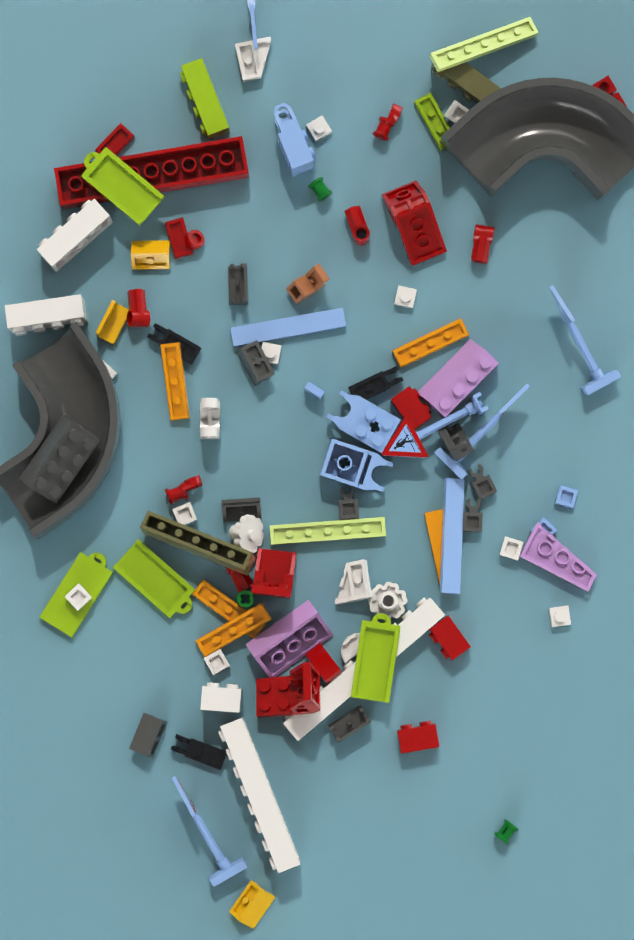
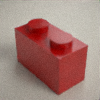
[390,386,432,430]
[428,615,471,660]
[397,720,440,754]

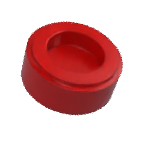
[185,230,205,250]

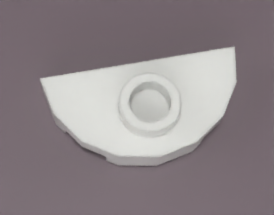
[341,633,360,664]

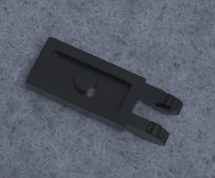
[147,323,202,365]
[348,366,404,400]
[171,734,227,770]

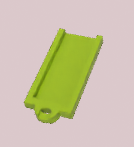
[81,147,164,226]
[112,539,195,618]
[40,552,114,638]
[351,613,400,703]

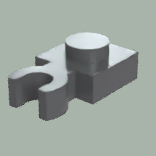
[468,464,497,500]
[338,486,359,520]
[463,499,483,532]

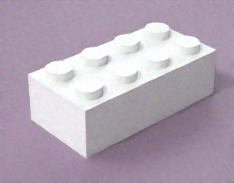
[37,199,113,272]
[4,294,88,336]

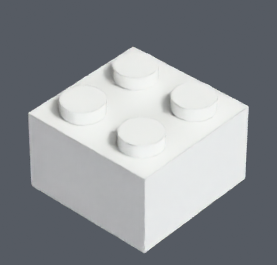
[200,682,242,713]

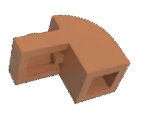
[286,264,330,304]

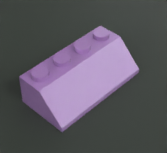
[418,339,499,418]
[246,600,333,678]

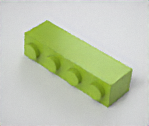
[179,58,230,140]

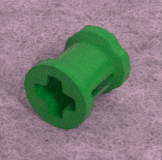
[308,177,332,202]
[237,590,254,608]
[494,819,519,845]

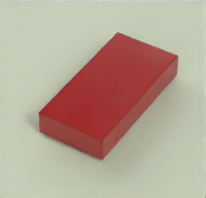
[95,123,135,156]
[165,217,194,259]
[305,643,342,683]

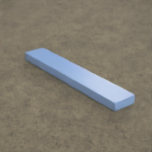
[230,308,346,347]
[440,478,465,594]

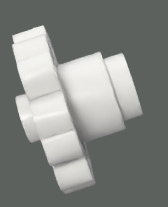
[229,514,264,553]
[368,582,407,620]

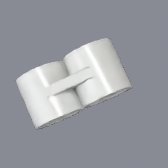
[200,398,220,439]

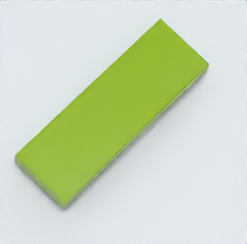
[414,92,450,152]

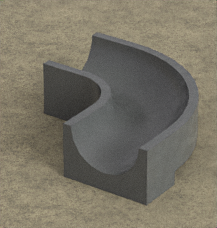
[440,78,634,200]
[0,322,121,539]

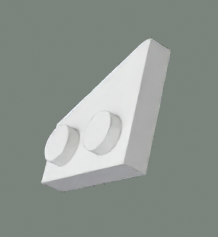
[235,37,271,82]
[335,559,372,605]

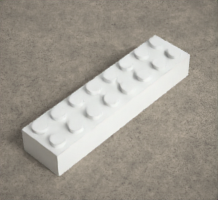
[218,717,301,873]

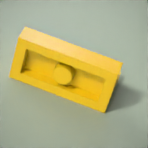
[131,240,170,269]
[95,300,129,345]
[229,880,275,929]

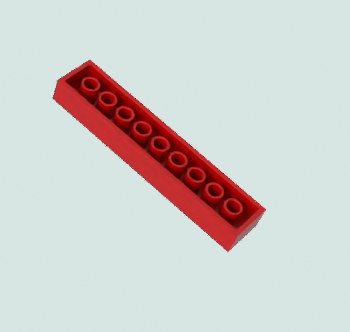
[54,136,249,210]

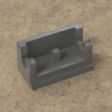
[228,263,248,305]
[237,340,275,386]
[438,422,474,461]
[221,497,262,522]
[328,705,371,742]
[129,713,167,758]

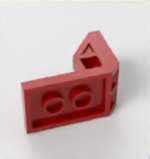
[381,180,447,266]
[251,548,296,598]
[256,662,320,718]

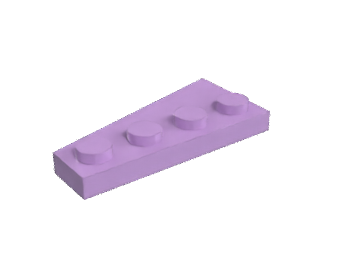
[519,522,597,592]

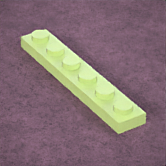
[429,17,539,72]
[270,517,386,545]

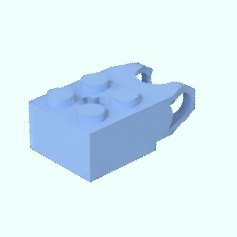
[274,103,316,177]
[326,390,401,453]
[319,438,393,492]

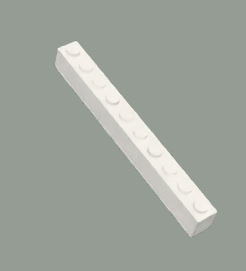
[283,597,445,741]

